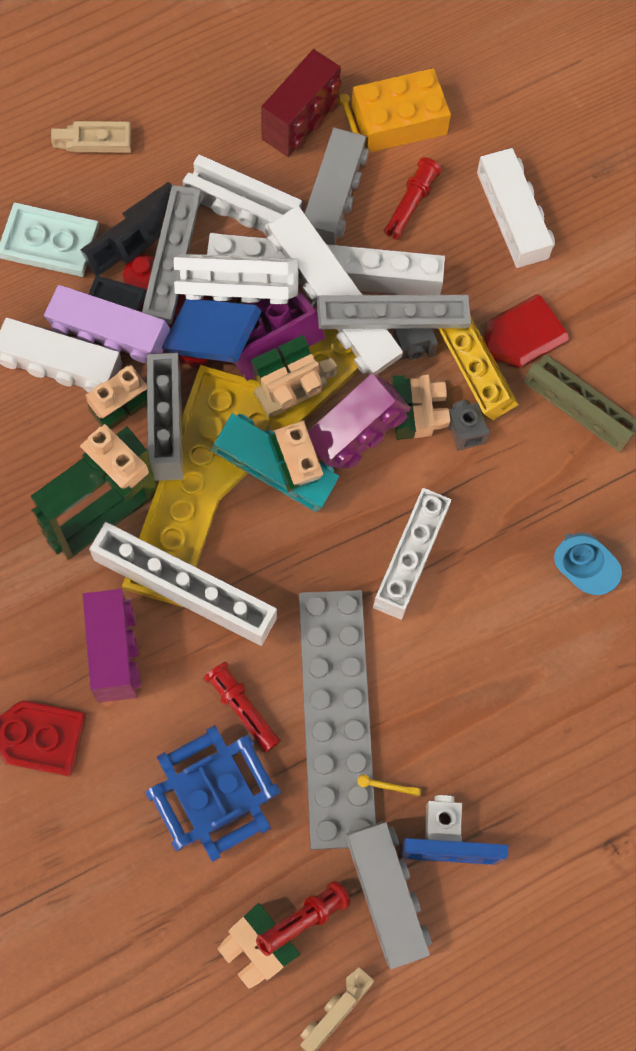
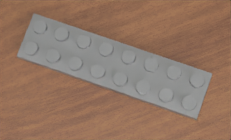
[299,590,376,850]

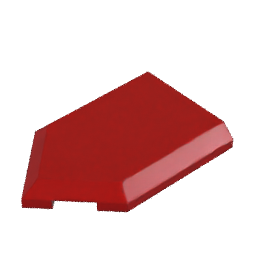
[484,294,569,368]
[0,700,86,777]

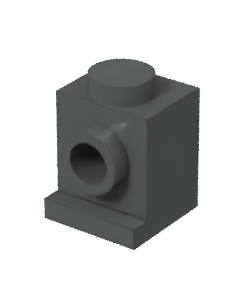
[393,328,438,360]
[449,400,490,451]

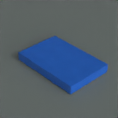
[162,299,262,363]
[400,838,508,865]

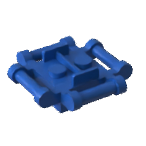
[145,725,282,862]

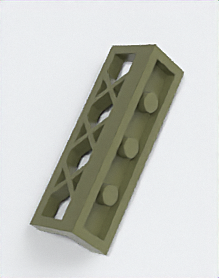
[523,354,636,453]

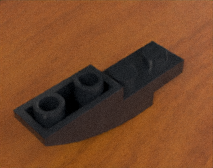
[80,182,172,276]

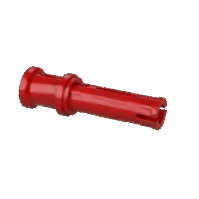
[384,157,442,240]
[203,661,281,753]
[256,881,350,956]

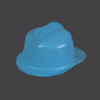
[554,532,622,595]

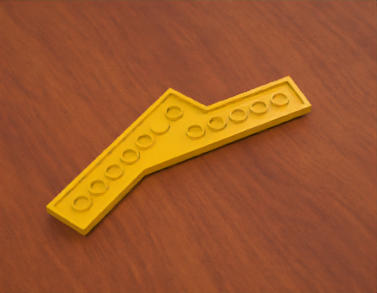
[122,329,360,607]

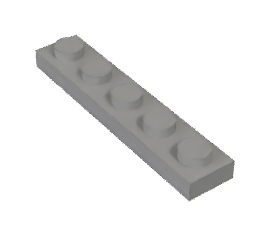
[142,185,201,325]
[317,295,471,329]

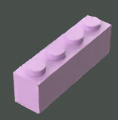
[44,285,170,363]

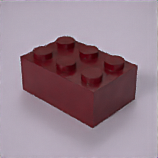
[261,48,342,157]

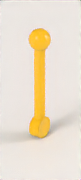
[339,94,361,135]
[357,774,421,796]

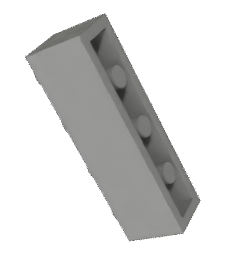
[305,127,370,245]
[147,353,183,481]
[345,821,432,969]

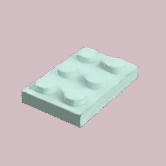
[0,203,99,277]

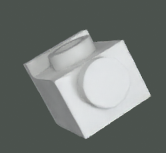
[425,795,462,842]

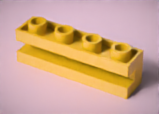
[438,316,519,420]

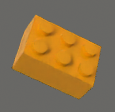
[351,68,451,153]

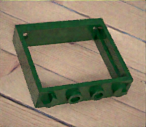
[30,426,156,560]

